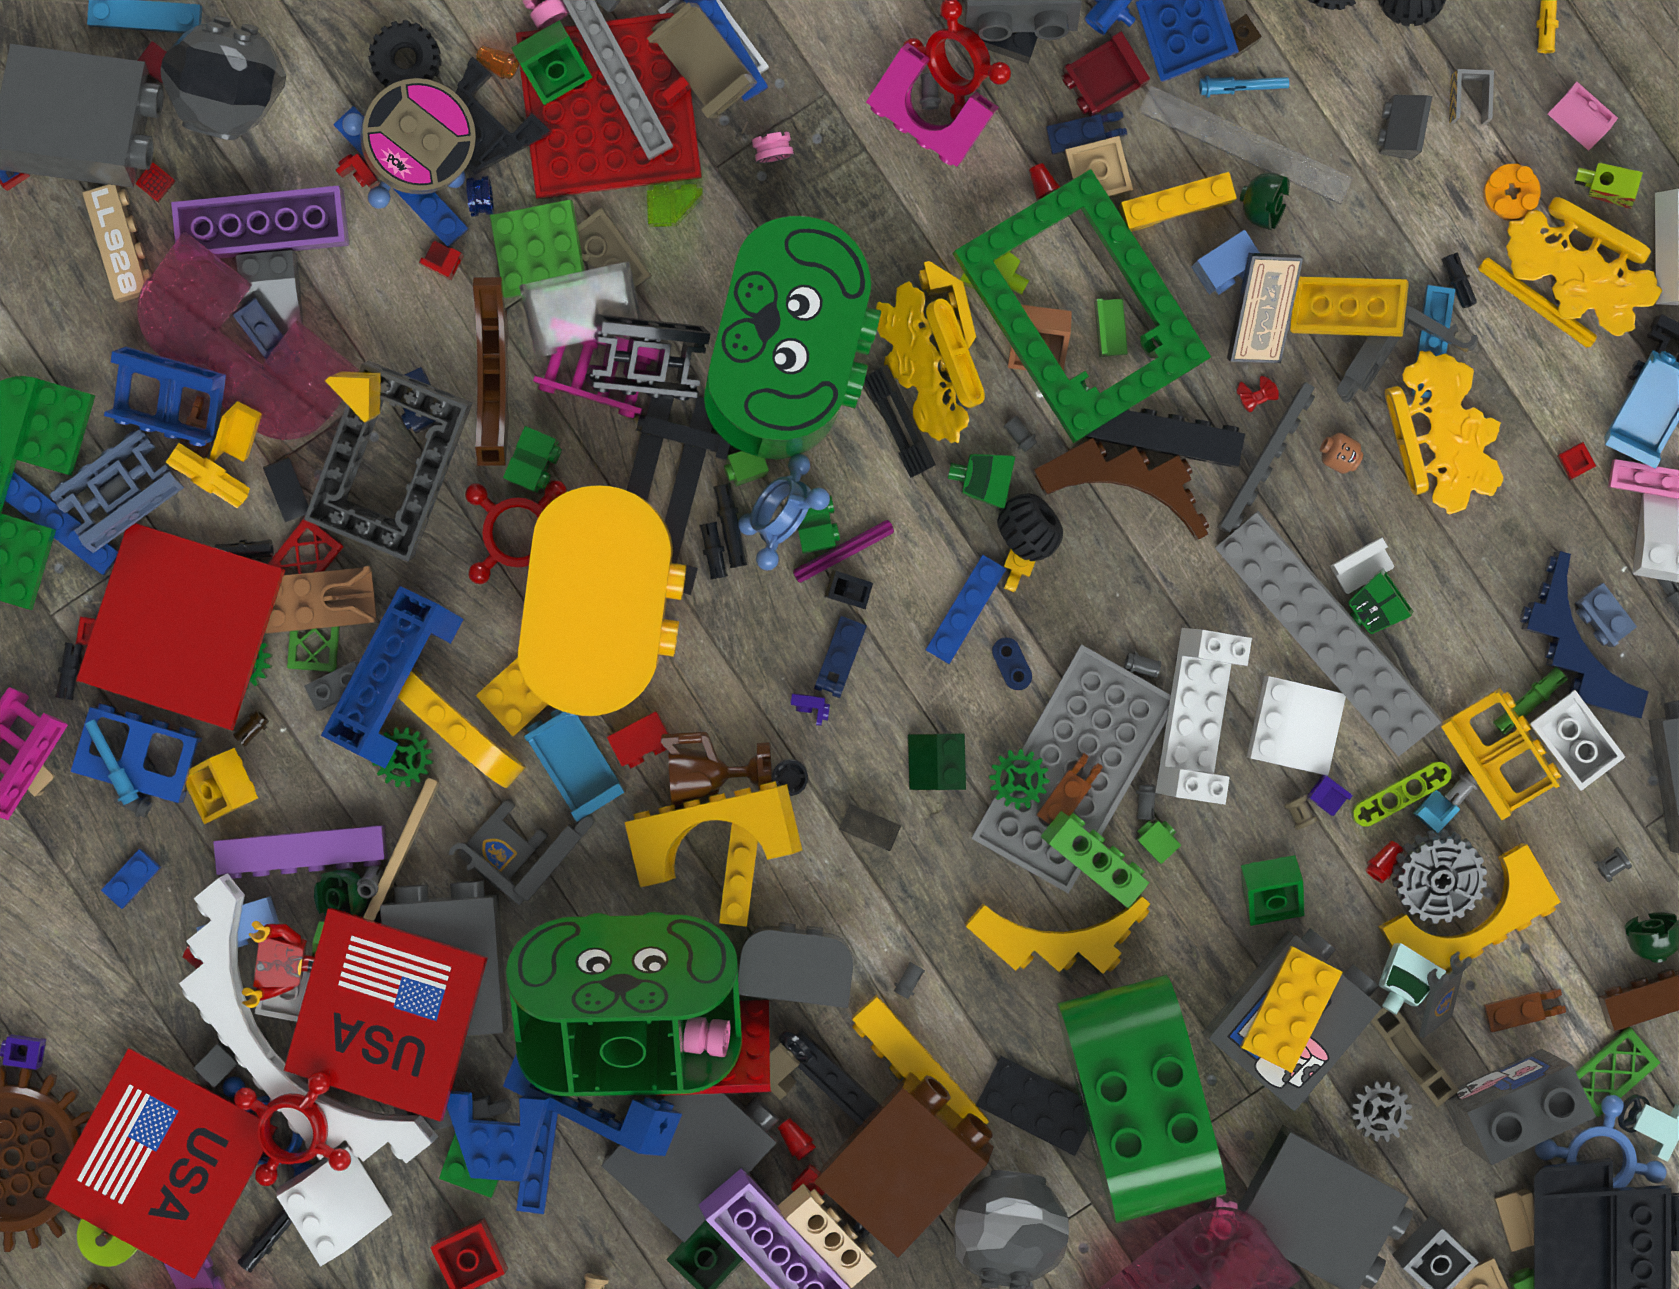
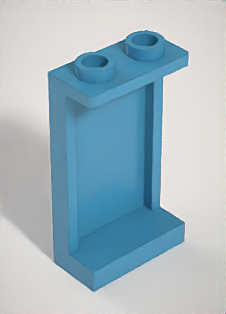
[1604,351,1679,469]
[524,709,626,822]

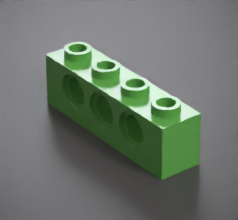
[1040,811,1150,909]

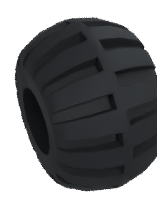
[1378,0,1446,26]
[997,493,1063,561]

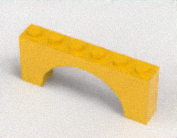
[625,781,802,887]
[1378,843,1561,974]

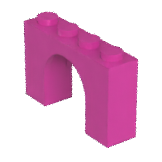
[866,43,999,167]

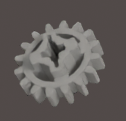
[1350,1080,1412,1142]

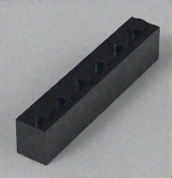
[1083,408,1245,468]

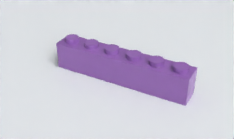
[213,825,388,879]

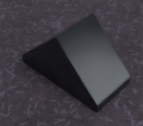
[824,570,873,610]

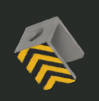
[1449,69,1494,125]

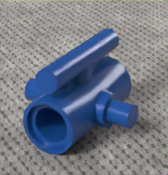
[1084,0,1136,35]

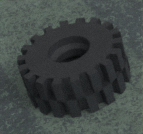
[368,20,441,88]

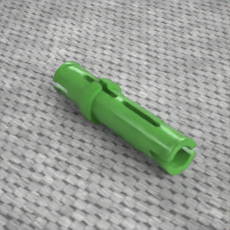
[1493,667,1568,735]

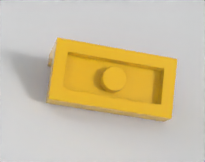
[209,401,262,462]

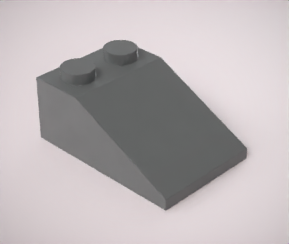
[236,250,305,342]

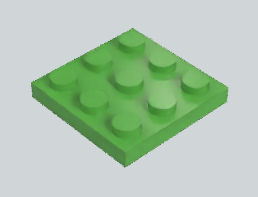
[490,200,587,298]

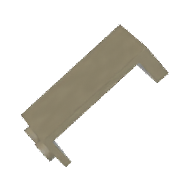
[647,2,757,118]

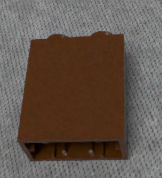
[814,1072,994,1258]

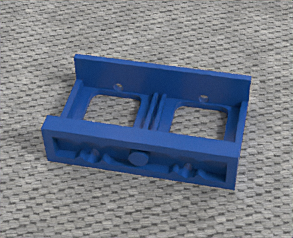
[104,347,226,446]
[71,703,202,803]

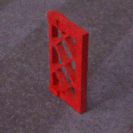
[268,517,344,574]

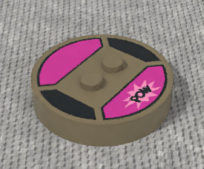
[360,78,476,194]

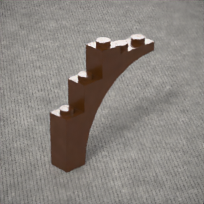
[473,277,509,466]
[1032,438,1209,540]

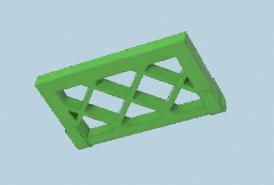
[287,626,339,673]
[1576,1027,1661,1118]

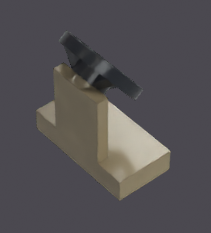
[770,1031,812,1100]

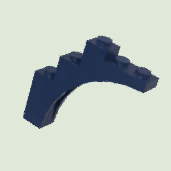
[1520,551,1649,718]

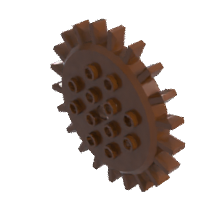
[0,1065,93,1252]

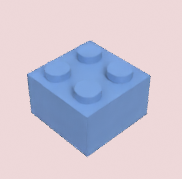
[1191,230,1260,295]

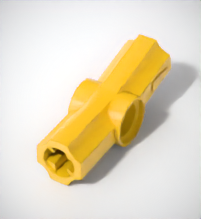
[165,442,250,509]

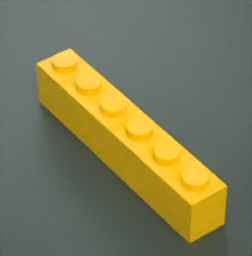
[852,994,989,1124]

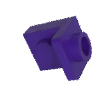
[791,693,830,726]

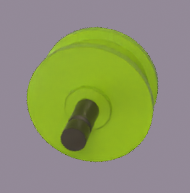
[77,1219,138,1267]

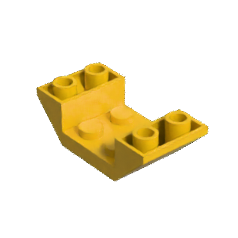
[918,261,976,377]

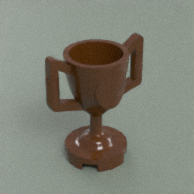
[661,732,772,809]

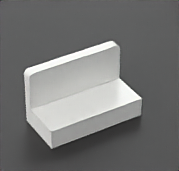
[1330,537,1394,594]

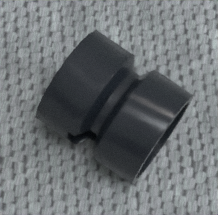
[772,759,808,796]

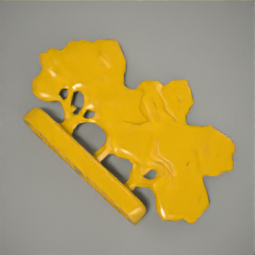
[1506,197,1662,336]
[876,281,985,443]
[1385,351,1503,515]

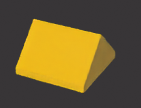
[325,372,381,423]

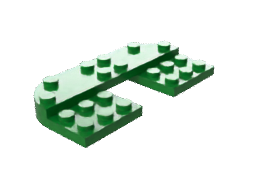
[0,376,95,610]

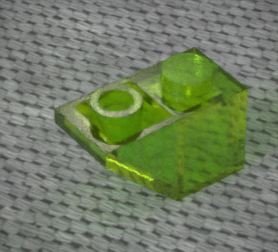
[647,184,704,228]

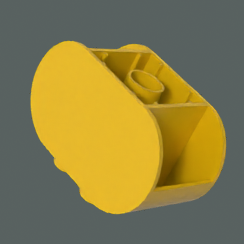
[518,486,687,716]

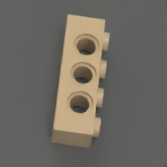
[778,1184,877,1288]

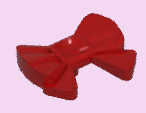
[1237,376,1279,412]

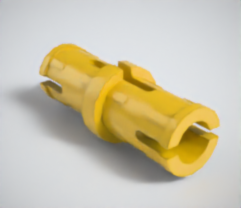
[1536,0,1559,53]

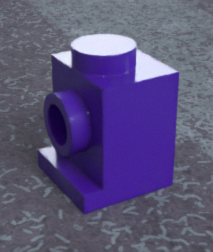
[0,1035,46,1070]

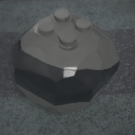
[161,16,286,140]

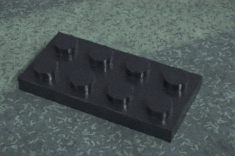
[976,1055,1088,1156]

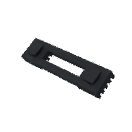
[864,365,936,478]

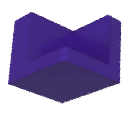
[1307,775,1353,816]

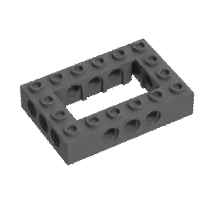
[304,361,473,562]

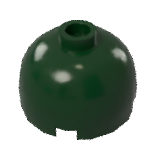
[1240,173,1290,230]
[314,869,369,917]
[1624,912,1679,963]

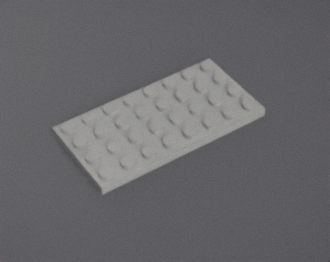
[971,644,1171,894]

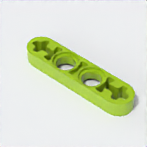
[1351,761,1452,827]

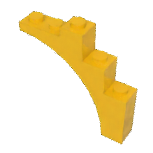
[965,895,1150,974]

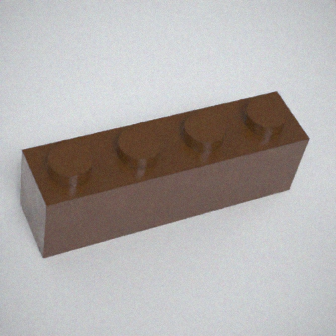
[1598,969,1679,1031]

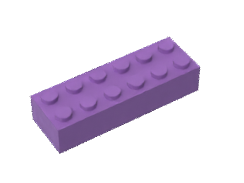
[171,186,349,262]
[699,1168,851,1289]

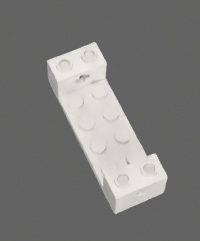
[1155,628,1252,805]

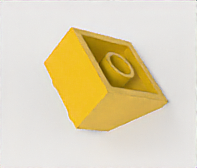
[186,748,258,824]

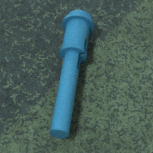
[1199,75,1289,98]
[84,719,139,805]

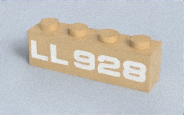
[82,185,154,303]

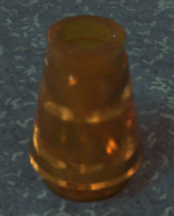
[476,45,519,80]

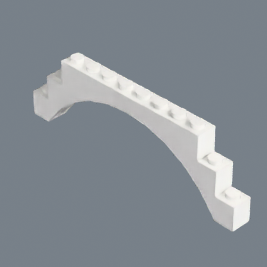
[179,873,438,1163]

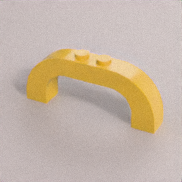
[398,667,526,788]

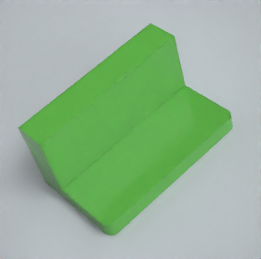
[1094,298,1128,357]

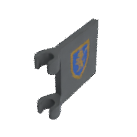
[458,799,548,891]
[1419,952,1472,1038]

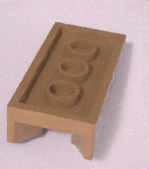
[265,566,378,634]

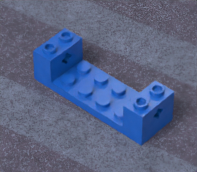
[321,586,464,768]
[503,1055,682,1156]

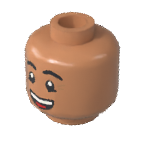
[1320,433,1363,474]

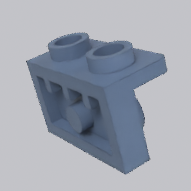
[1575,583,1637,647]

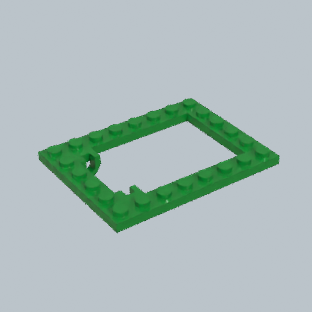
[952,169,1211,443]

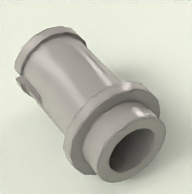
[1444,772,1478,807]

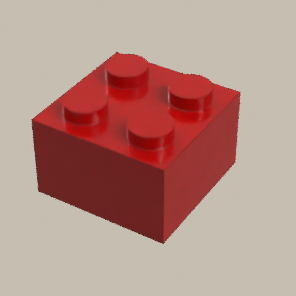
[430,1218,508,1289]

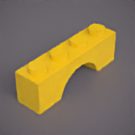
[1119,172,1237,232]
[719,823,758,927]

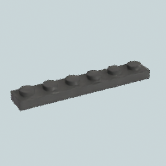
[1217,382,1315,533]

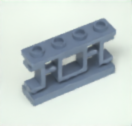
[50,429,184,553]

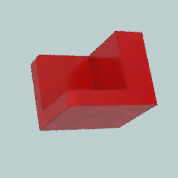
[419,241,464,281]

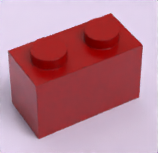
[607,711,669,769]

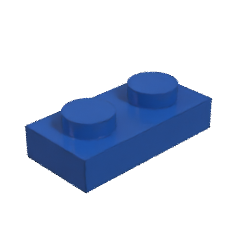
[101,849,162,909]

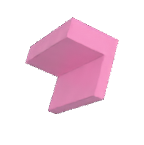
[1548,82,1618,151]

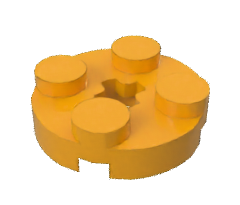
[1483,164,1541,220]

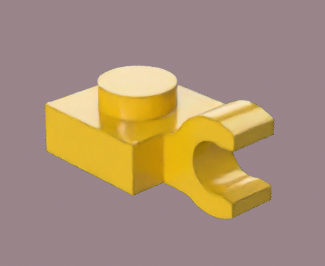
[1003,548,1036,592]

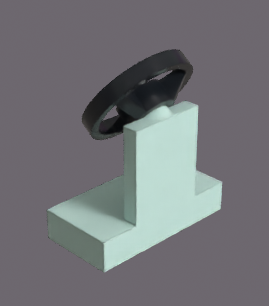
[1618,1094,1679,1162]

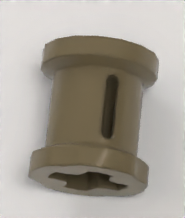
[1284,795,1318,830]

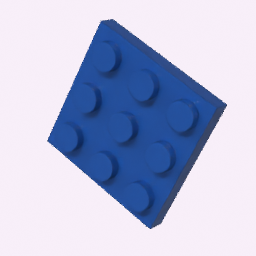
[1136,0,1239,82]

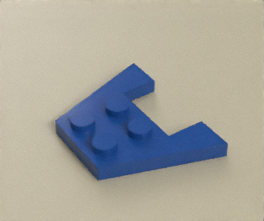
[447,1091,550,1182]

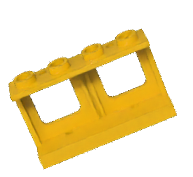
[1441,688,1562,821]

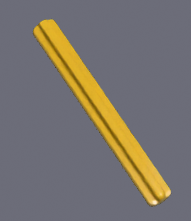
[1478,258,1597,348]

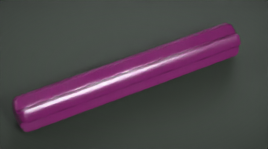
[793,520,894,583]

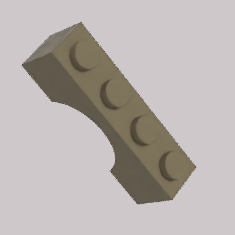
[1370,998,1459,1108]

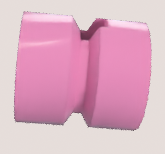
[522,0,569,30]
[683,1017,730,1057]

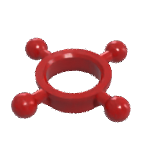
[902,0,1011,120]
[465,480,567,585]
[234,1072,351,1186]

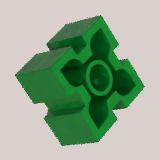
[503,426,562,494]
[798,495,840,554]

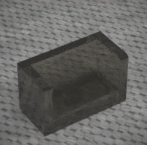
[839,802,901,851]

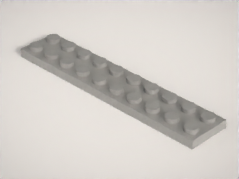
[1215,511,1442,757]

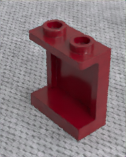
[1061,31,1150,116]

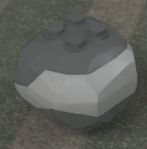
[953,1170,1069,1289]

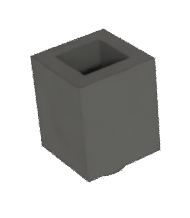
[194,1042,239,1087]

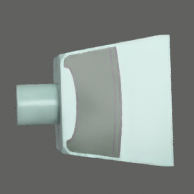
[1378,943,1446,1015]

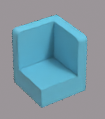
[1413,790,1460,833]

